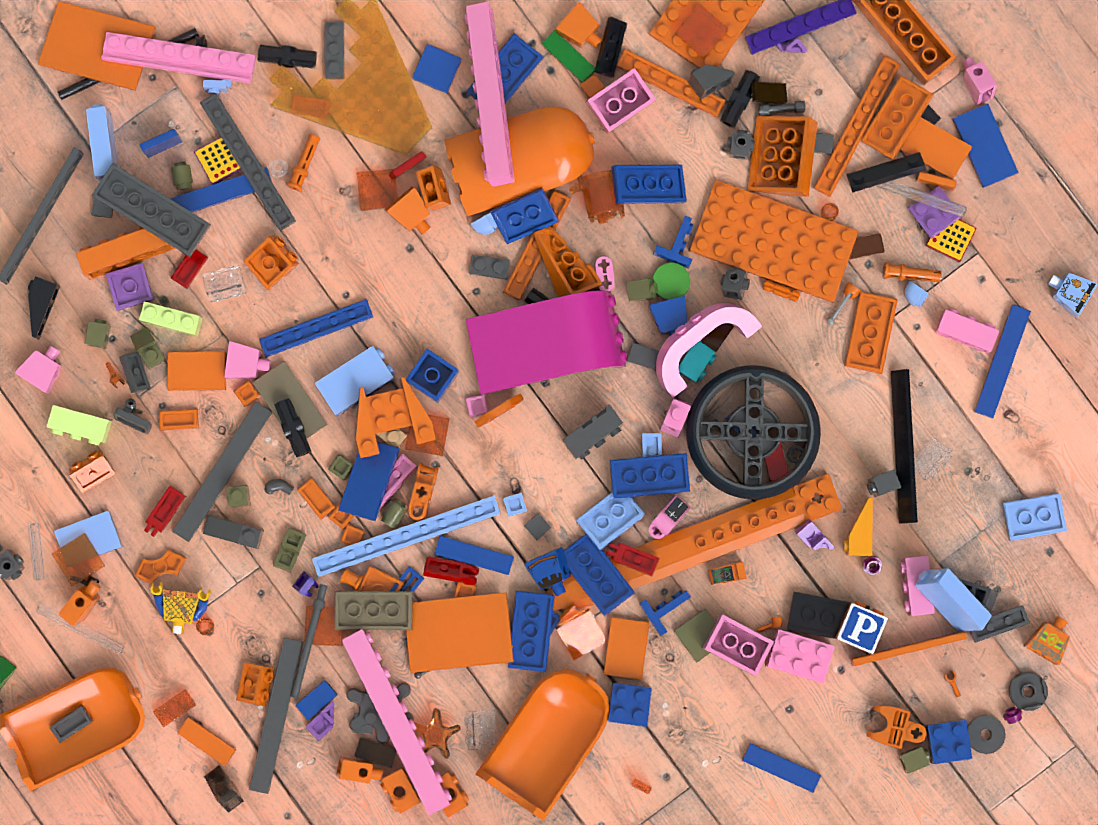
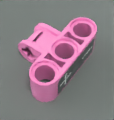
[649,495,691,539]

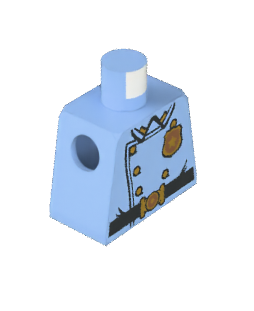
[1048,273,1098,317]

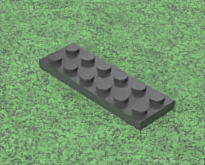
[91,163,211,257]

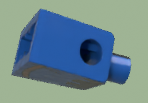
[524,547,570,596]

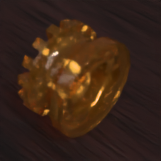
[821,203,839,221]
[196,618,215,635]

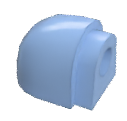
[470,212,498,235]
[905,281,930,308]

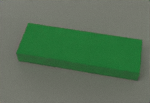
[542,30,595,83]

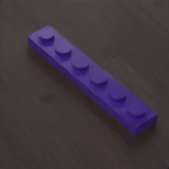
[745,0,857,55]

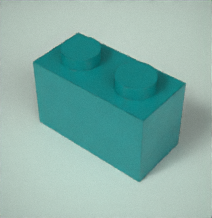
[678,340,717,384]

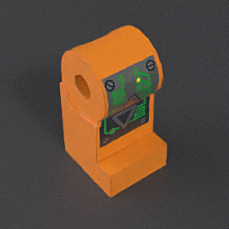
[708,562,747,585]

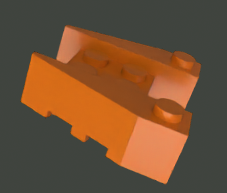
[355,377,436,458]

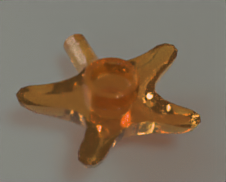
[414,708,461,759]

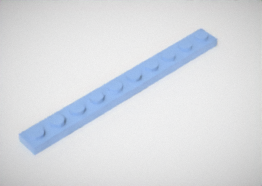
[312,496,501,577]

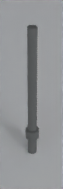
[290,584,328,698]

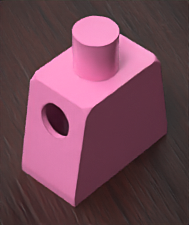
[962,57,997,106]
[224,341,271,379]
[15,345,62,394]
[660,397,691,438]

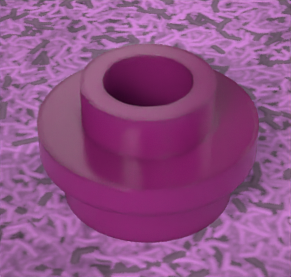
[863,556,882,575]
[1003,707,1022,724]

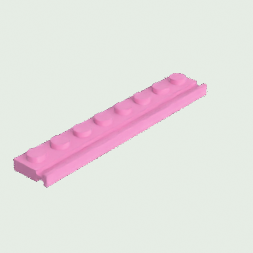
[101,32,256,84]

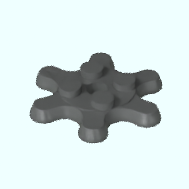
[347,683,414,743]

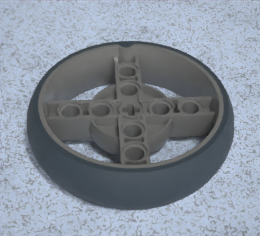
[686,365,821,499]

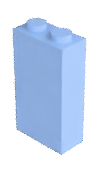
[86,104,118,182]
[315,346,395,416]
[915,568,992,632]

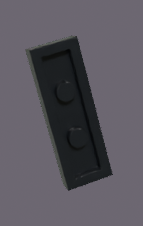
[594,17,627,78]

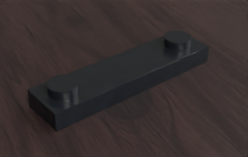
[847,152,926,193]

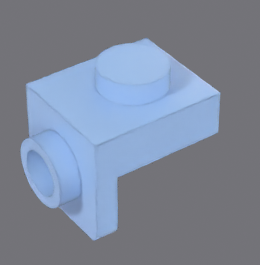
[203,79,232,95]

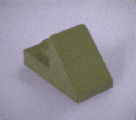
[130,327,166,369]

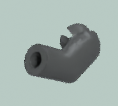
[264,479,294,495]

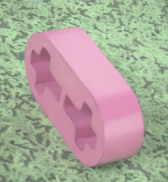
[595,256,615,292]

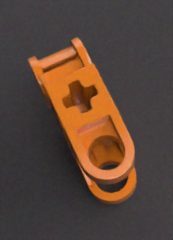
[408,463,439,521]
[867,705,927,749]

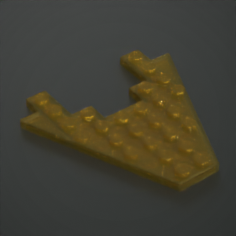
[269,0,432,155]

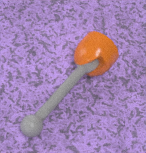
[827,282,861,325]

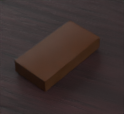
[849,233,885,260]

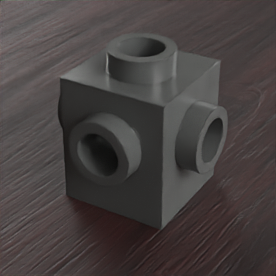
[727,130,755,160]
[721,268,750,300]
[0,549,25,580]

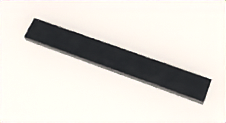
[891,369,918,524]

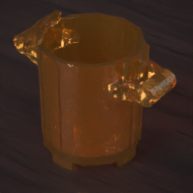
[569,170,625,224]

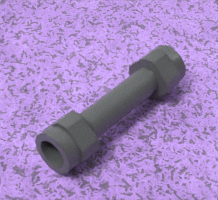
[759,100,805,116]

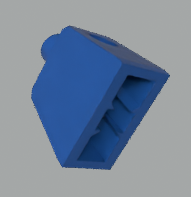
[649,296,687,336]

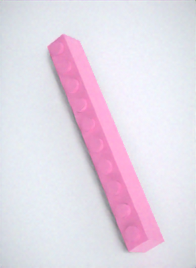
[464,1,515,187]
[342,629,452,815]

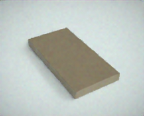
[253,361,327,438]
[335,591,413,630]

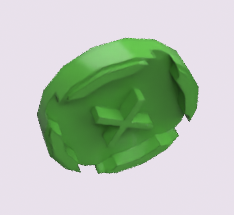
[653,262,690,300]

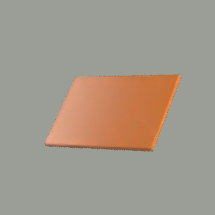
[38,1,156,91]
[406,592,514,673]

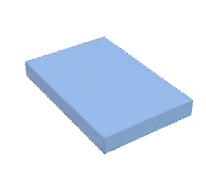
[576,492,645,550]
[1002,493,1067,541]
[54,511,122,567]

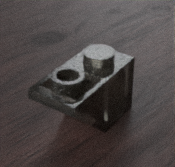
[204,765,244,813]

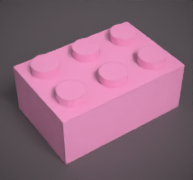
[585,68,656,134]
[702,614,774,676]
[766,629,834,683]

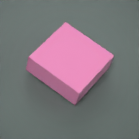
[466,394,488,418]

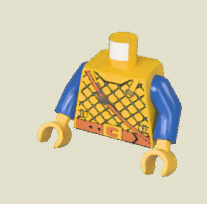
[150,582,211,634]

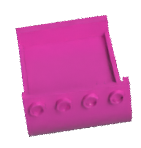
[466,291,627,395]

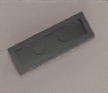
[325,22,344,79]
[970,605,1030,643]

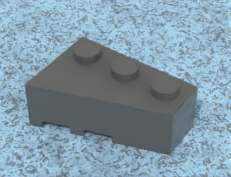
[562,404,623,460]

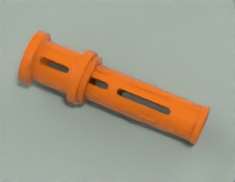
[286,134,321,192]
[882,262,942,283]

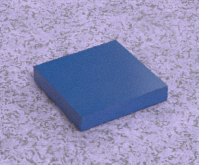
[412,44,462,94]
[140,129,182,158]

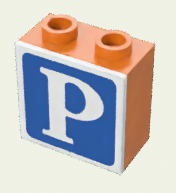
[835,601,888,654]

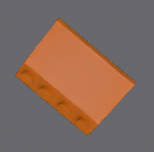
[748,116,818,197]

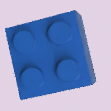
[406,349,459,403]
[608,683,652,727]
[925,720,973,764]

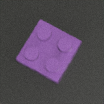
[908,186,962,239]
[106,263,154,311]

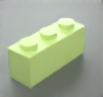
[139,302,203,337]
[47,405,112,446]

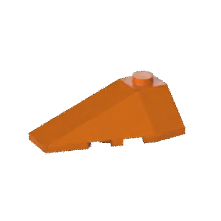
[534,226,602,297]

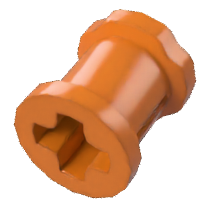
[340,567,364,591]

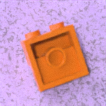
[243,235,299,290]

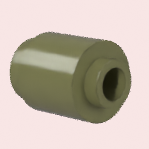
[171,162,193,190]
[381,498,407,528]

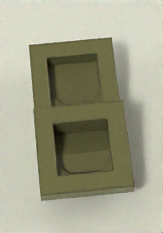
[273,528,306,573]

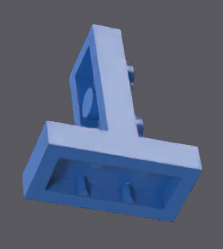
[653,216,694,269]
[639,590,691,636]

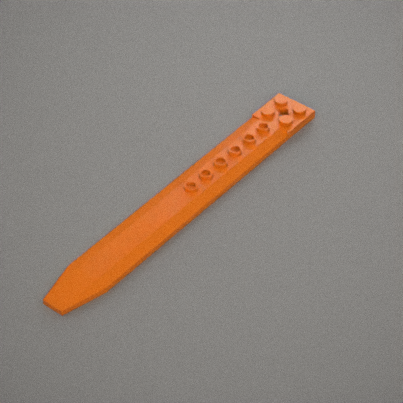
[545,473,842,610]

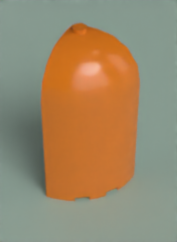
[445,106,596,216]
[0,668,145,791]
[475,669,609,821]

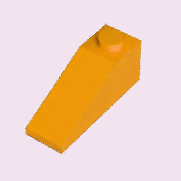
[843,498,873,556]

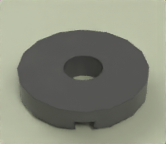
[1009,672,1048,711]
[967,715,1006,754]

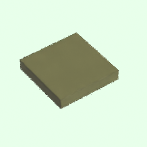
[674,609,715,663]

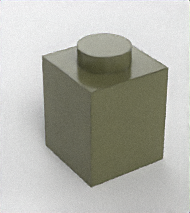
[626,278,658,302]
[84,319,111,349]
[227,485,251,508]
[898,746,931,774]

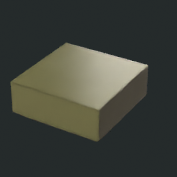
[328,454,354,481]

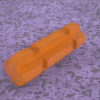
[763,280,800,302]

